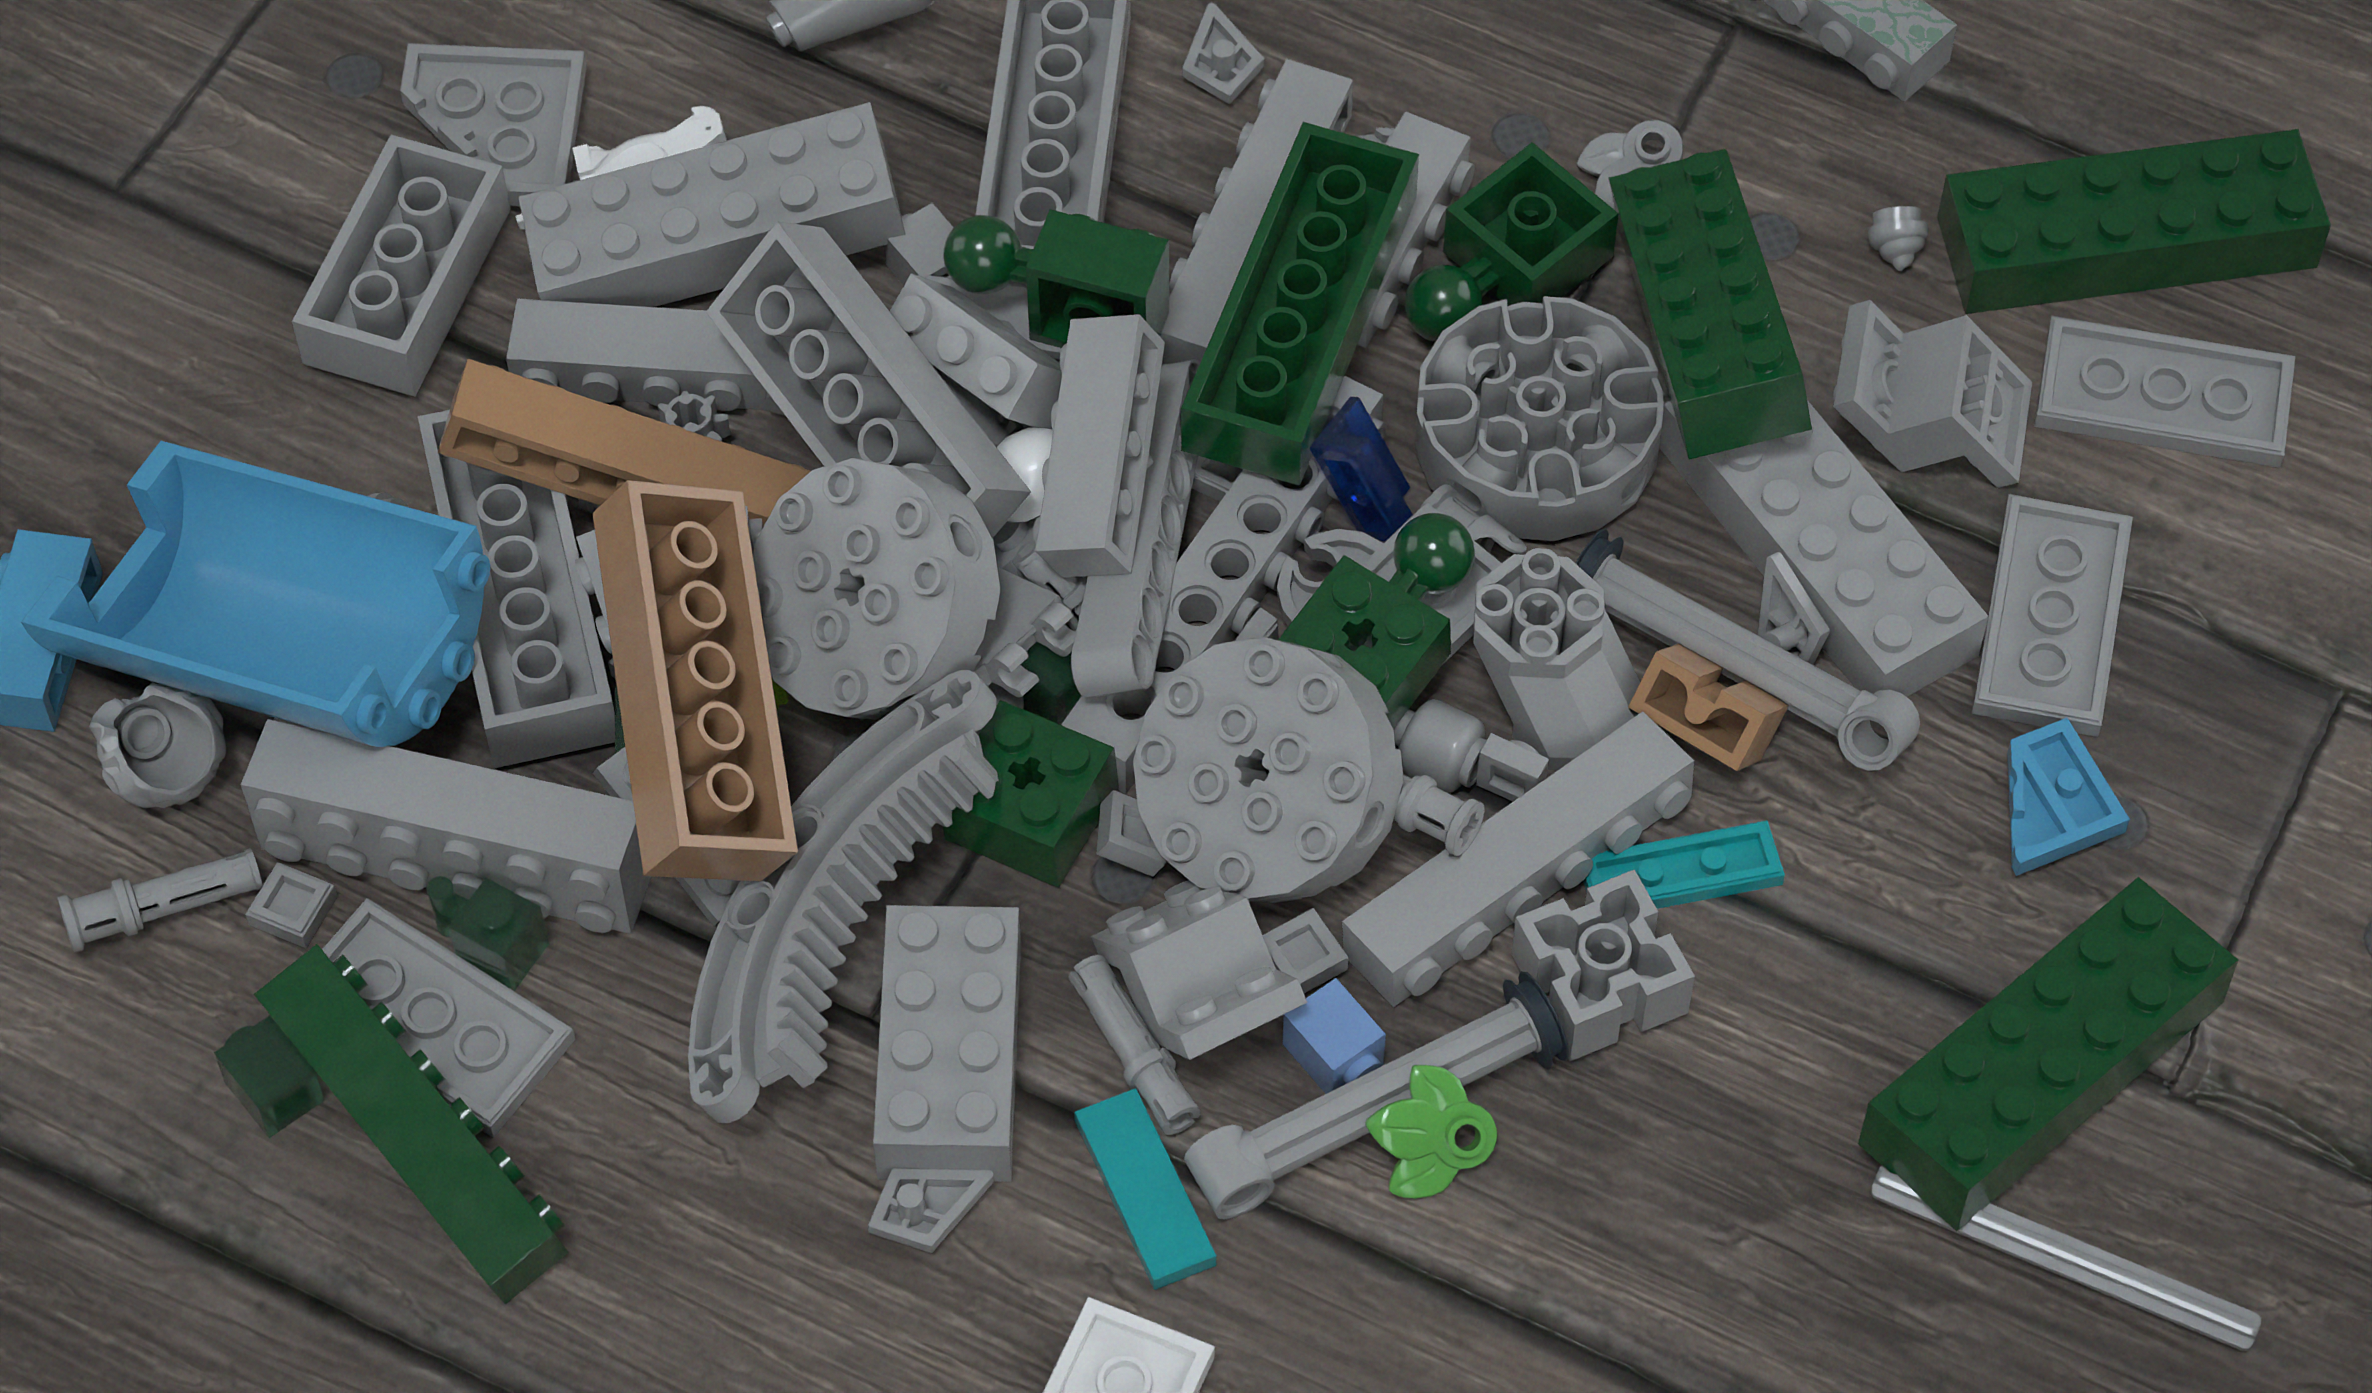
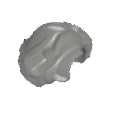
[89,683,226,808]

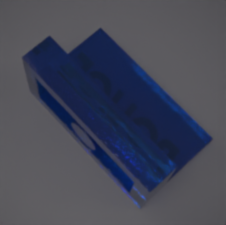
[1309,396,1413,542]

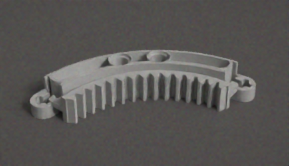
[688,670,999,1123]

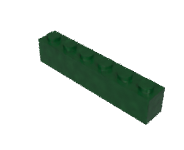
[254,944,569,1304]

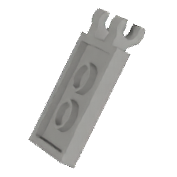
[973,567,1076,697]

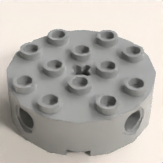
[1414,296,1664,541]
[753,458,1000,720]
[1133,637,1404,903]

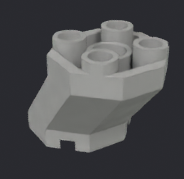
[1473,548,1640,771]

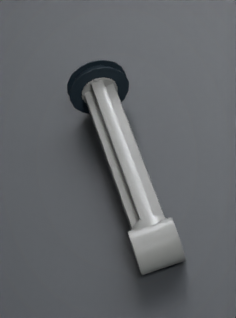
[1575,528,1920,771]
[1184,971,1569,1219]

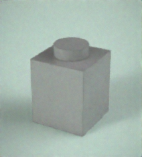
[884,203,954,285]

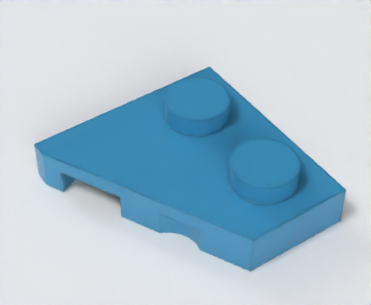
[2007,718,2130,876]

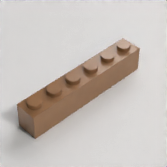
[437,359,811,527]

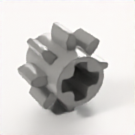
[658,391,731,442]

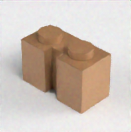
[1628,643,1789,771]

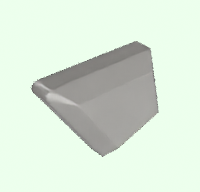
[1182,3,1264,104]
[1758,552,1830,665]
[868,1168,994,1253]

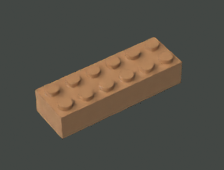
[592,480,798,881]

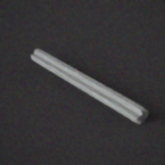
[1871,1166,2261,1351]

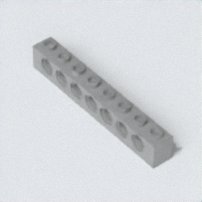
[1062,376,1387,794]

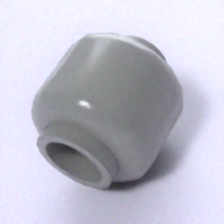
[1394,699,1487,793]

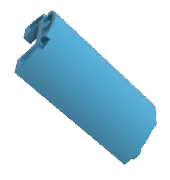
[21,441,490,747]

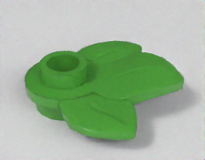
[1365,1065,1497,1198]

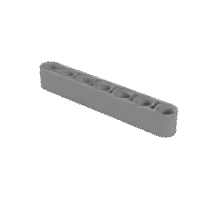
[1071,359,1200,698]

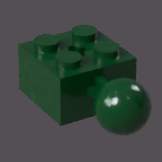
[1404,142,1619,342]
[943,209,1169,348]
[1278,513,1475,729]
[943,700,1119,888]

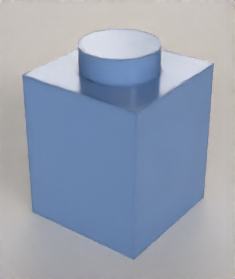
[1283,978,1386,1094]

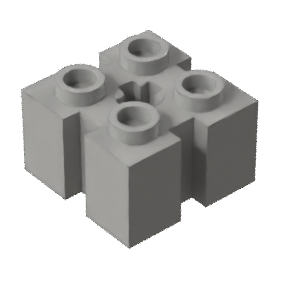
[1511,869,1695,1061]

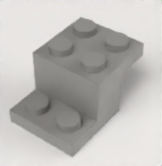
[1833,300,2032,488]
[1091,880,1307,1060]

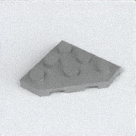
[400,43,587,206]

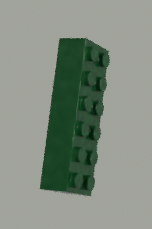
[1181,122,1419,485]
[1937,129,2331,314]
[1608,148,1812,460]
[1858,877,2239,1231]

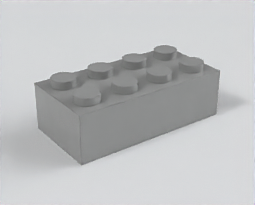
[292,135,511,396]
[873,905,1021,1182]

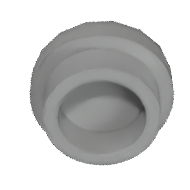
[1867,206,1929,271]

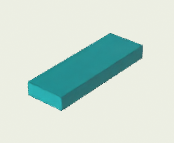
[1583,820,1785,909]
[1075,1088,1216,1290]

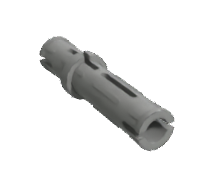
[1069,955,1200,1135]

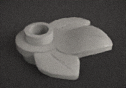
[1577,120,1683,210]

